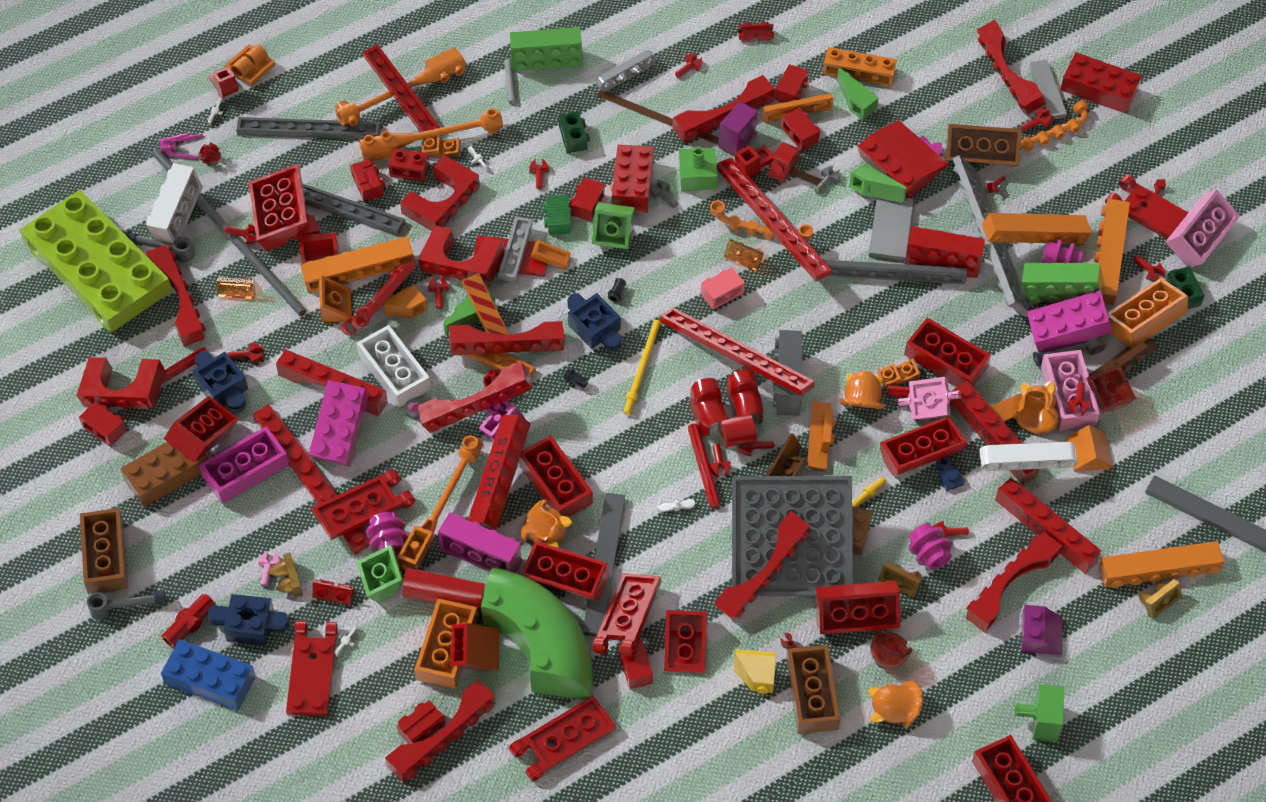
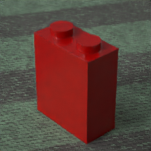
[451,623,500,671]

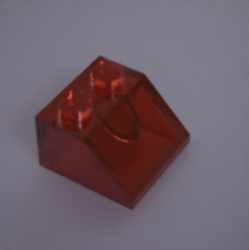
[1086,364,1137,413]

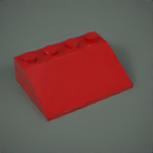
[857,120,948,198]
[248,164,308,251]

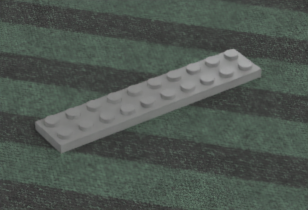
[953,155,1031,318]

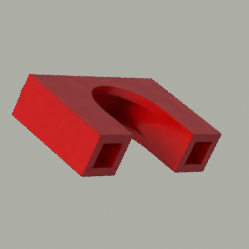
[400,155,480,231]
[418,226,505,286]
[76,357,166,409]

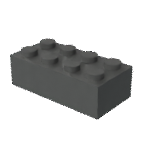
[773,330,802,416]

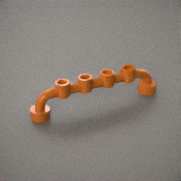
[1020,100,1089,152]
[710,200,813,241]

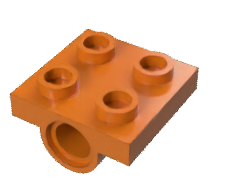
[225,44,276,87]

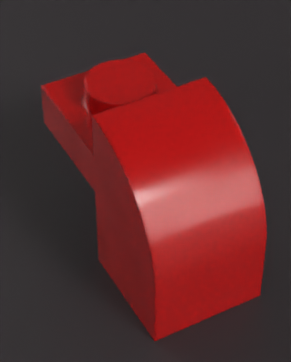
[209,67,238,98]
[767,142,802,183]
[735,145,774,177]

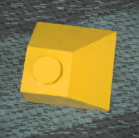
[733,649,776,694]

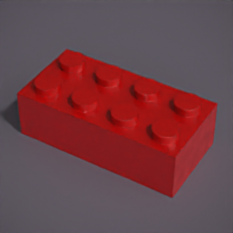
[1060,52,1142,114]
[611,144,654,213]
[905,226,985,278]
[904,317,991,387]
[163,396,239,463]
[519,435,593,517]
[815,581,901,634]
[972,735,1052,802]

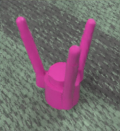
[160,132,203,160]

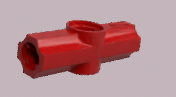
[161,594,216,648]

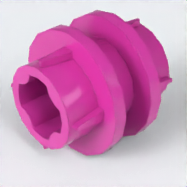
[1041,239,1083,263]
[366,512,408,557]
[908,523,952,570]

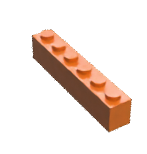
[1094,199,1130,305]
[982,213,1092,245]
[300,236,416,292]
[1099,541,1225,588]

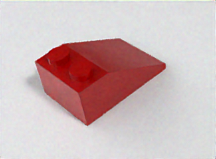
[664,610,708,673]

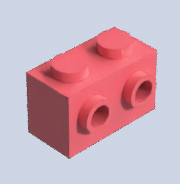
[701,267,745,309]

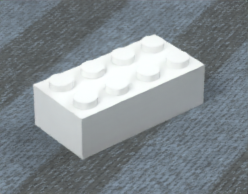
[146,163,203,243]
[356,325,431,408]

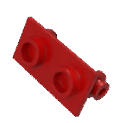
[738,22,774,41]
[312,579,355,605]

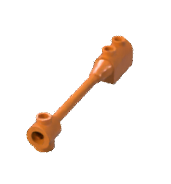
[335,47,466,126]
[359,108,503,162]
[397,436,484,571]

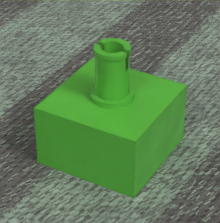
[678,147,718,191]
[592,202,635,249]
[1014,684,1064,742]

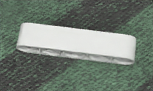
[979,442,1077,471]

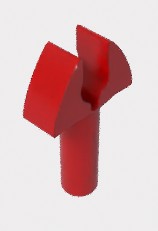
[675,53,702,78]
[1020,109,1053,132]
[529,159,549,190]
[224,224,257,244]
[1133,255,1165,282]
[428,277,449,309]
[227,343,264,364]
[1068,382,1091,416]
[738,441,774,457]
[710,443,731,478]
[933,521,969,538]

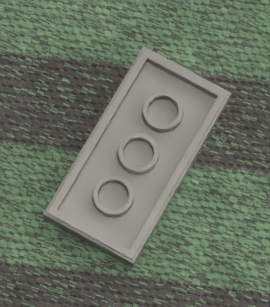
[868,198,914,261]

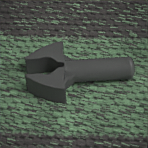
[652,180,678,208]

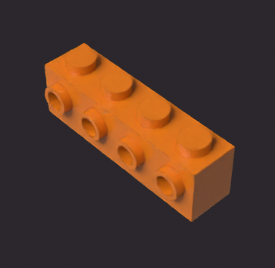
[823,47,897,87]

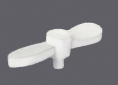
[208,98,223,125]
[467,146,489,171]
[658,499,695,512]
[334,625,358,657]

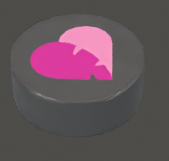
[405,399,423,419]

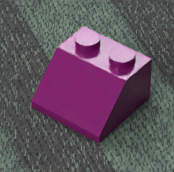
[1021,605,1062,655]

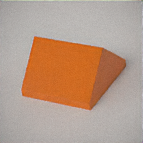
[319,275,352,323]
[1067,425,1113,472]

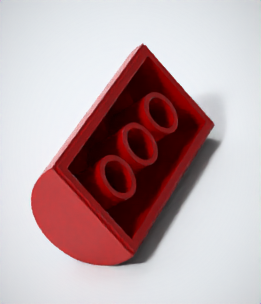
[880,416,968,476]
[520,541,609,601]
[403,568,486,613]

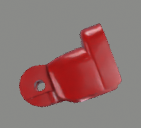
[690,369,764,450]

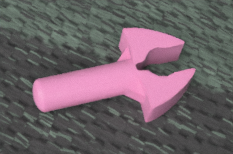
[258,551,280,587]

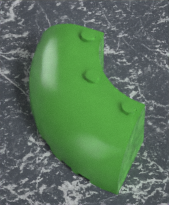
[481,567,594,700]

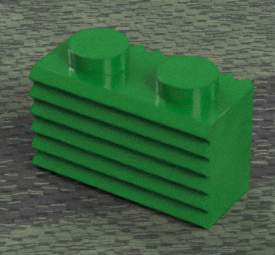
[543,195,571,235]

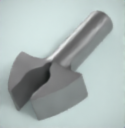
[814,166,839,194]

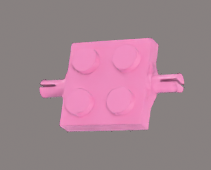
[898,377,961,420]

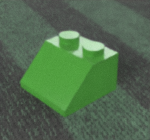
[356,545,404,603]

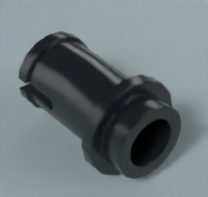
[608,278,627,302]
[563,369,589,390]

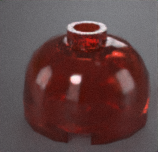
[870,630,912,669]

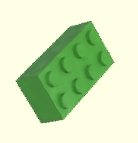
[510,27,582,71]
[1022,263,1105,304]

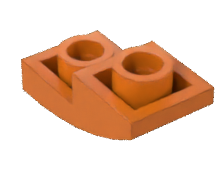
[422,136,461,157]
[877,358,922,388]
[991,393,1022,423]

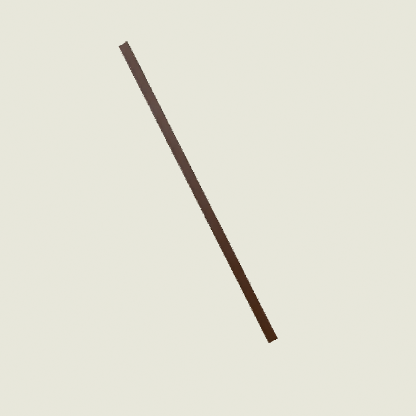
[596,90,822,185]

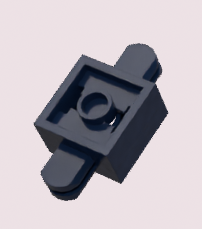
[567,293,622,351]
[192,351,248,412]
[208,594,289,645]

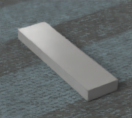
[1029,60,1067,120]
[498,216,533,282]

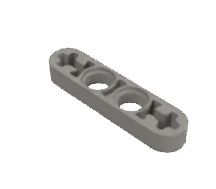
[596,50,656,92]

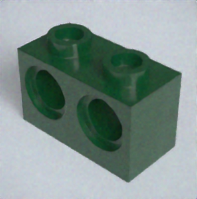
[558,111,590,154]
[1165,266,1204,309]

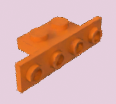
[807,401,836,471]

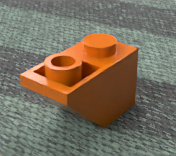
[383,285,427,319]

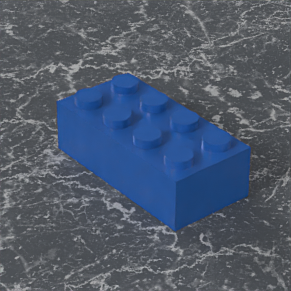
[161,639,256,711]

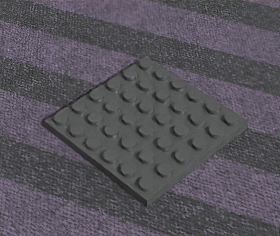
[732,476,853,596]

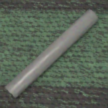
[504,59,516,104]

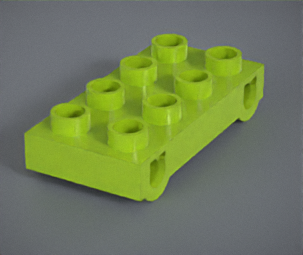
[19,189,172,333]

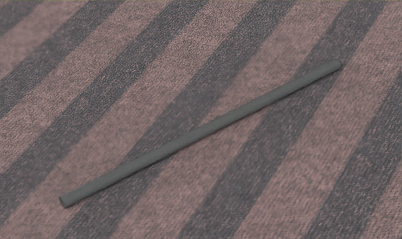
[152,148,306,316]

